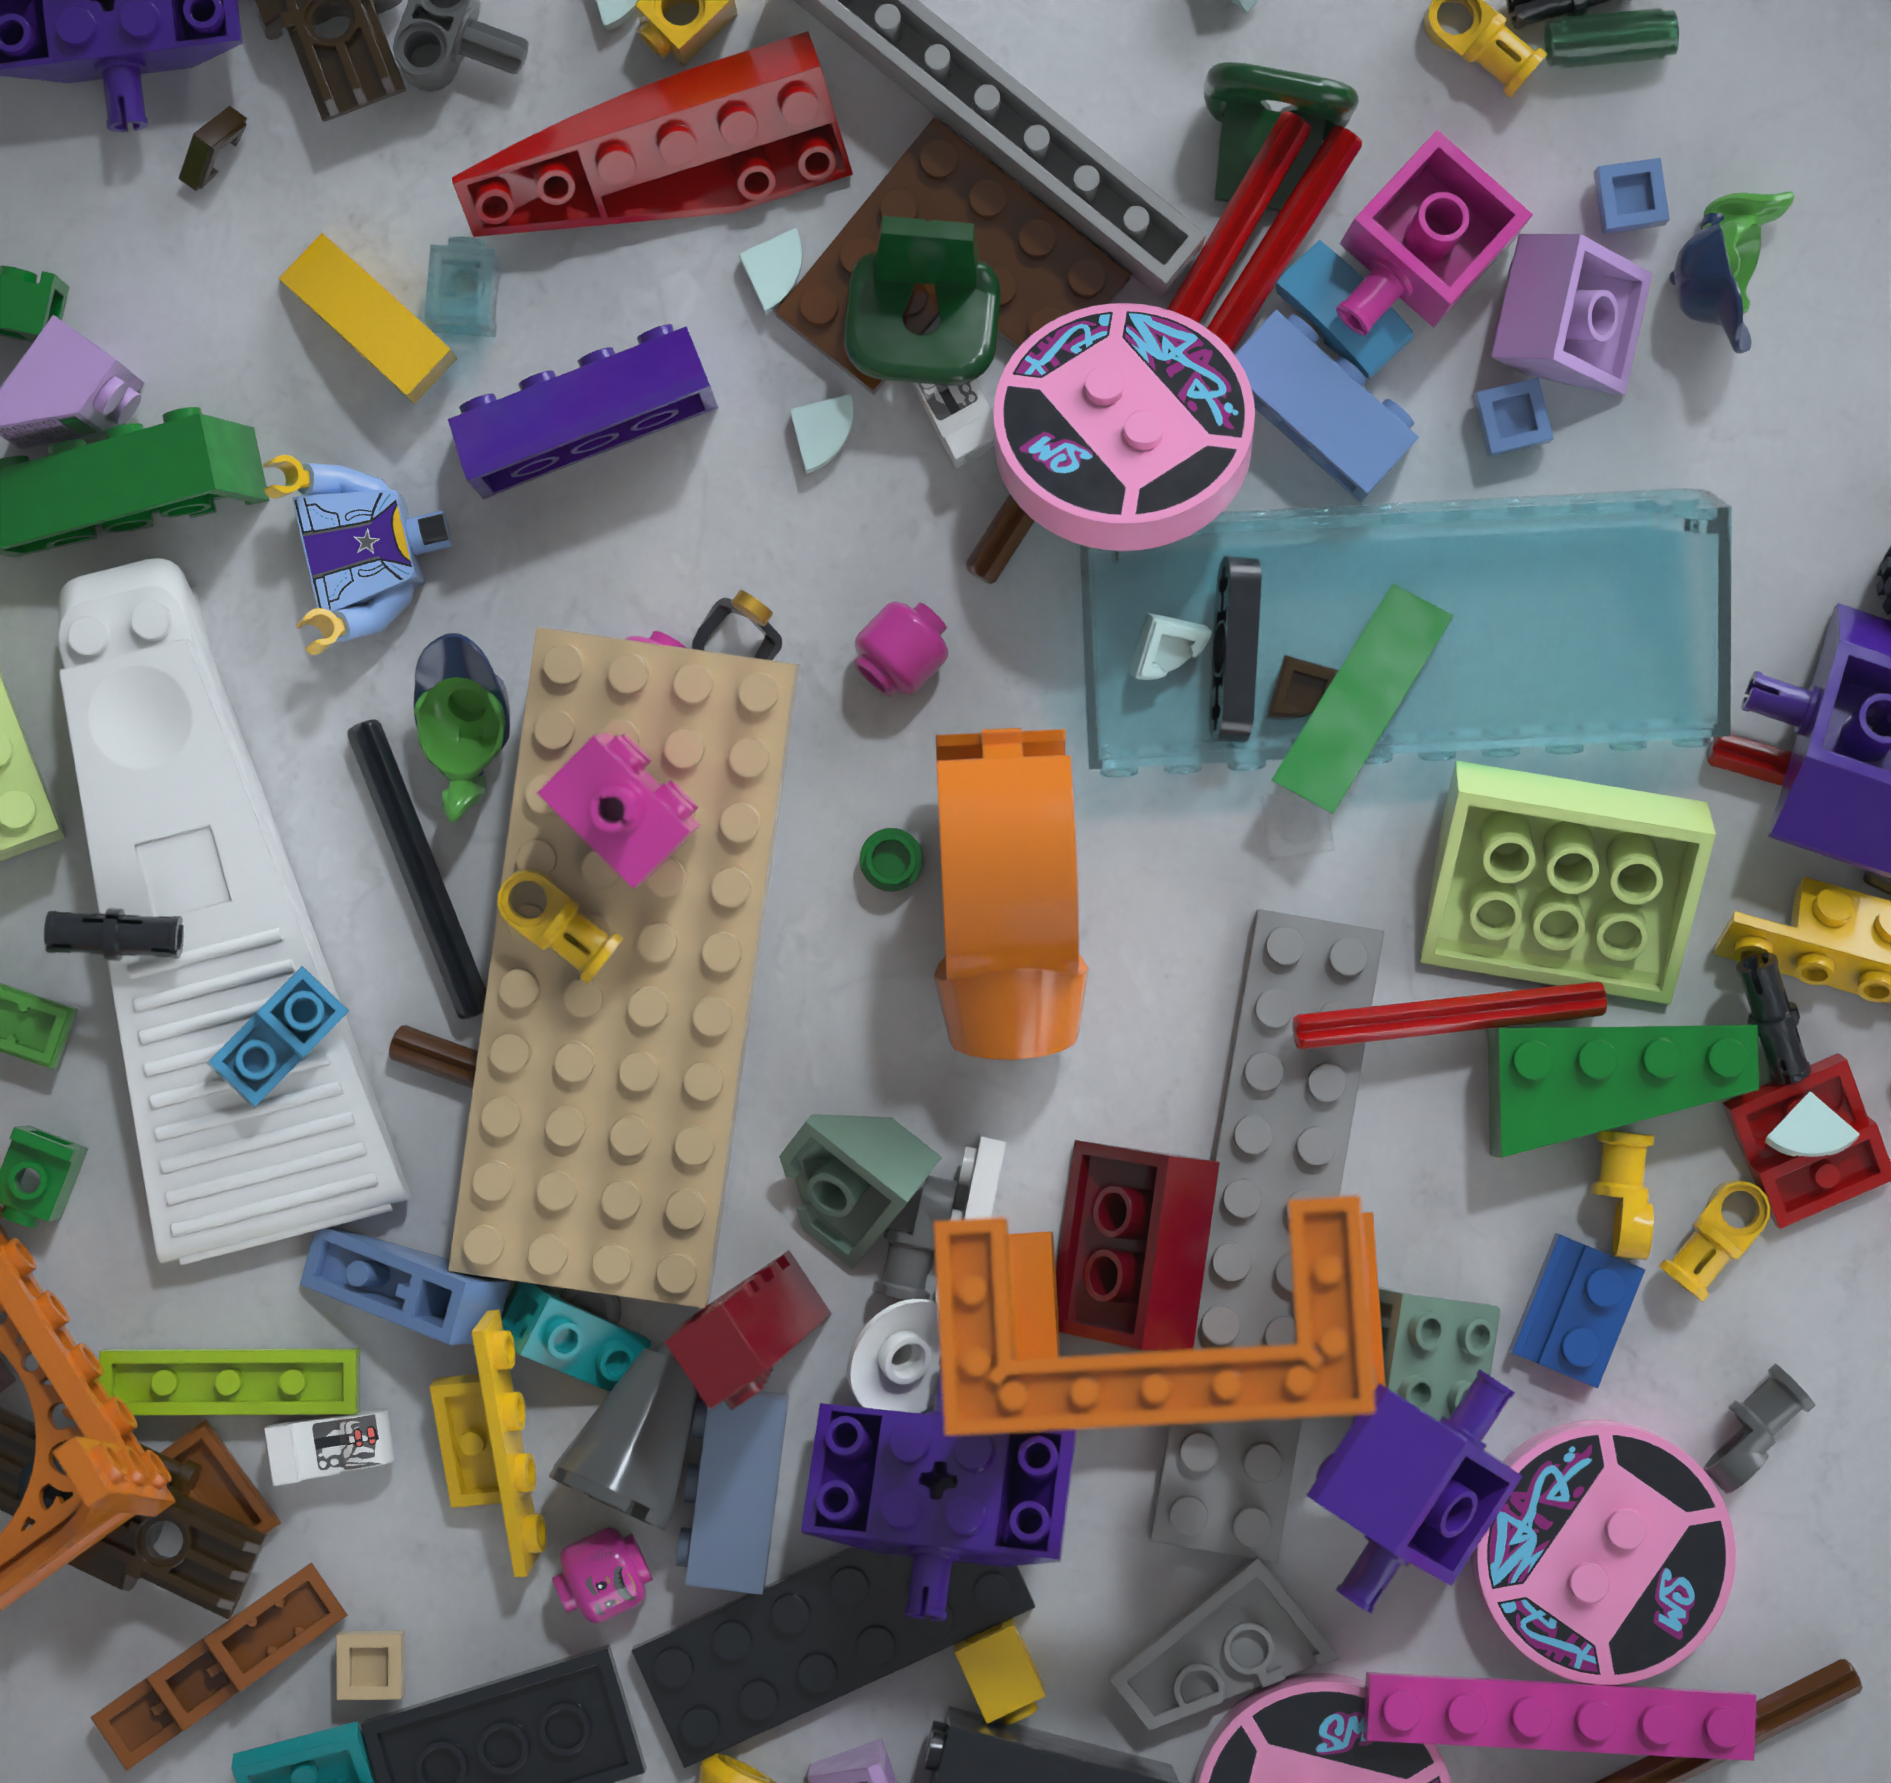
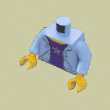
[263,455,452,655]

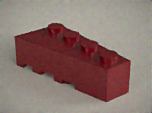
[665,1250,831,1410]

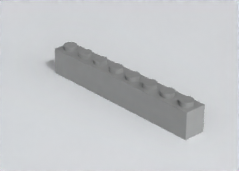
[794,0,1207,299]

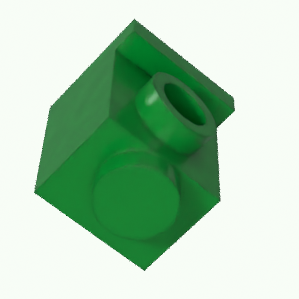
[0,265,69,343]
[0,1125,89,1228]

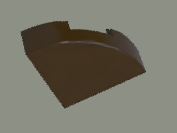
[178,106,247,191]
[1266,655,1339,720]

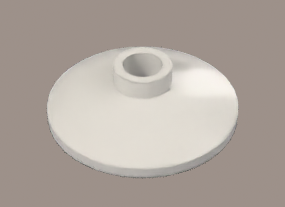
[847,1299,941,1413]

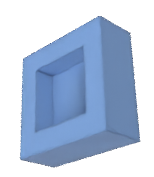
[1593,158,1670,234]
[1473,377,1554,457]

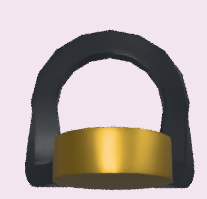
[692,590,782,660]

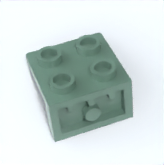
[1352,1287,1500,1421]

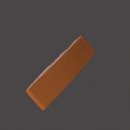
[90,1562,348,1771]

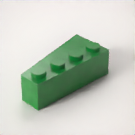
[0,407,270,557]
[1487,1025,1759,1158]

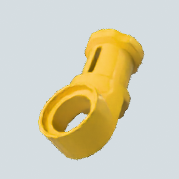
[1424,0,1547,98]
[497,868,624,985]
[1591,1130,1655,1260]
[1658,1179,1771,1302]

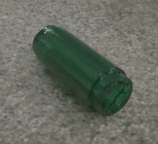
[1544,8,1679,69]

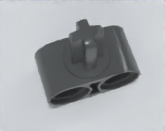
[393,0,529,92]

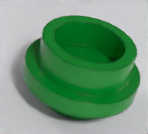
[860,828,923,892]

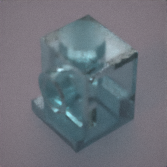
[424,237,500,337]

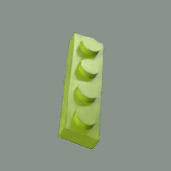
[99,1348,360,1415]

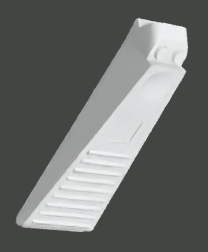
[58,558,411,1265]

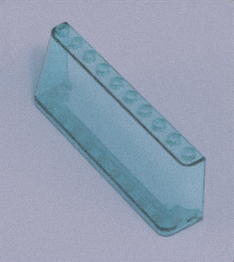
[1076,488,1732,777]

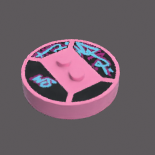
[994,303,1255,551]
[1471,1420,1736,1685]
[1194,1673,1451,1783]

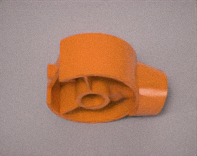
[934,728,1089,1060]

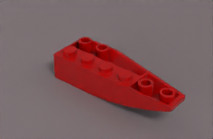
[452,31,853,237]

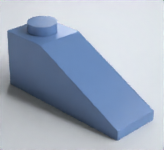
[300,1226,510,1345]

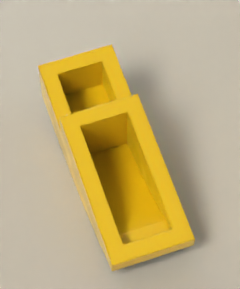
[278,233,458,404]

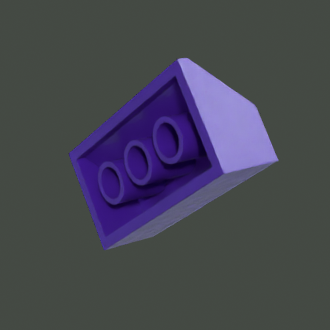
[448,324,718,500]

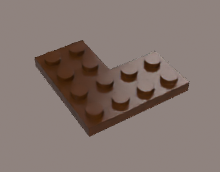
[775,117,1131,395]

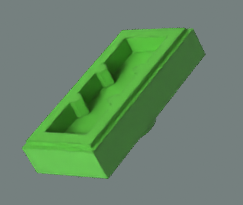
[0,982,78,1069]

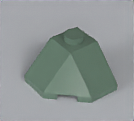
[779,1114,942,1269]

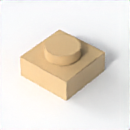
[336,1630,405,1700]

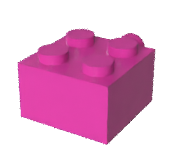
[1336,130,1533,336]
[537,733,702,889]

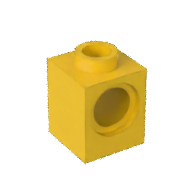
[635,0,738,66]
[954,1618,1046,1725]

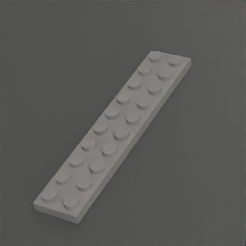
[1150,909,1384,1563]

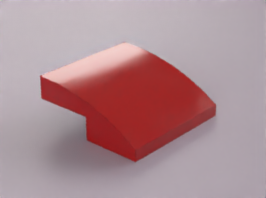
[1722,1053,1891,1229]

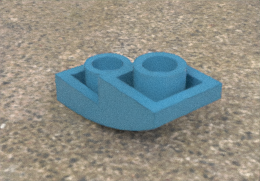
[1275,239,1414,379]
[207,966,349,1108]

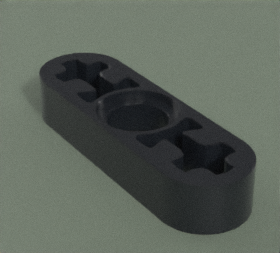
[1209,556,1262,743]

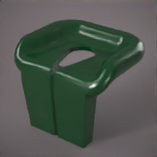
[1204,62,1359,212]
[843,216,1001,386]

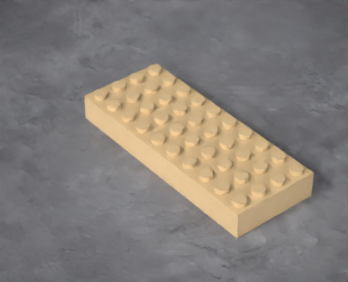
[448,627,800,1308]

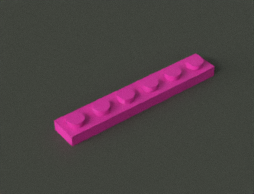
[1363,1672,1756,1761]

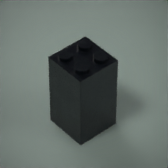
[924,1706,1180,1783]

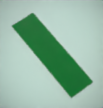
[1271,583,1454,814]

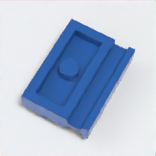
[1508,1233,1646,1388]

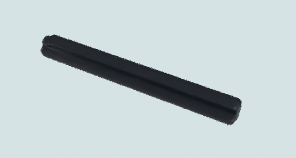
[347,719,486,1019]

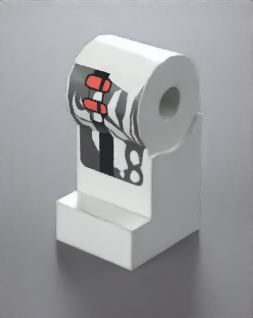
[911,380,995,469]
[264,1409,396,1486]

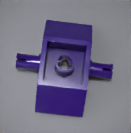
[0,0,243,132]
[1741,603,1891,878]
[801,1356,1077,1621]
[1306,1369,1523,1614]

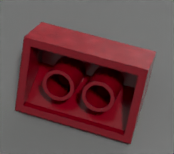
[1056,1140,1220,1352]

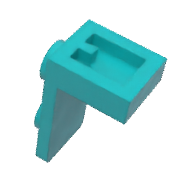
[501,1281,651,1392]

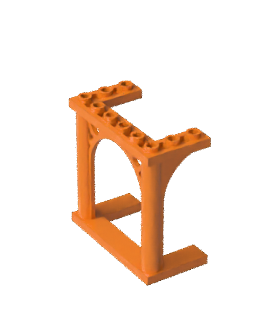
[934,1195,1386,1436]
[0,1206,176,1612]

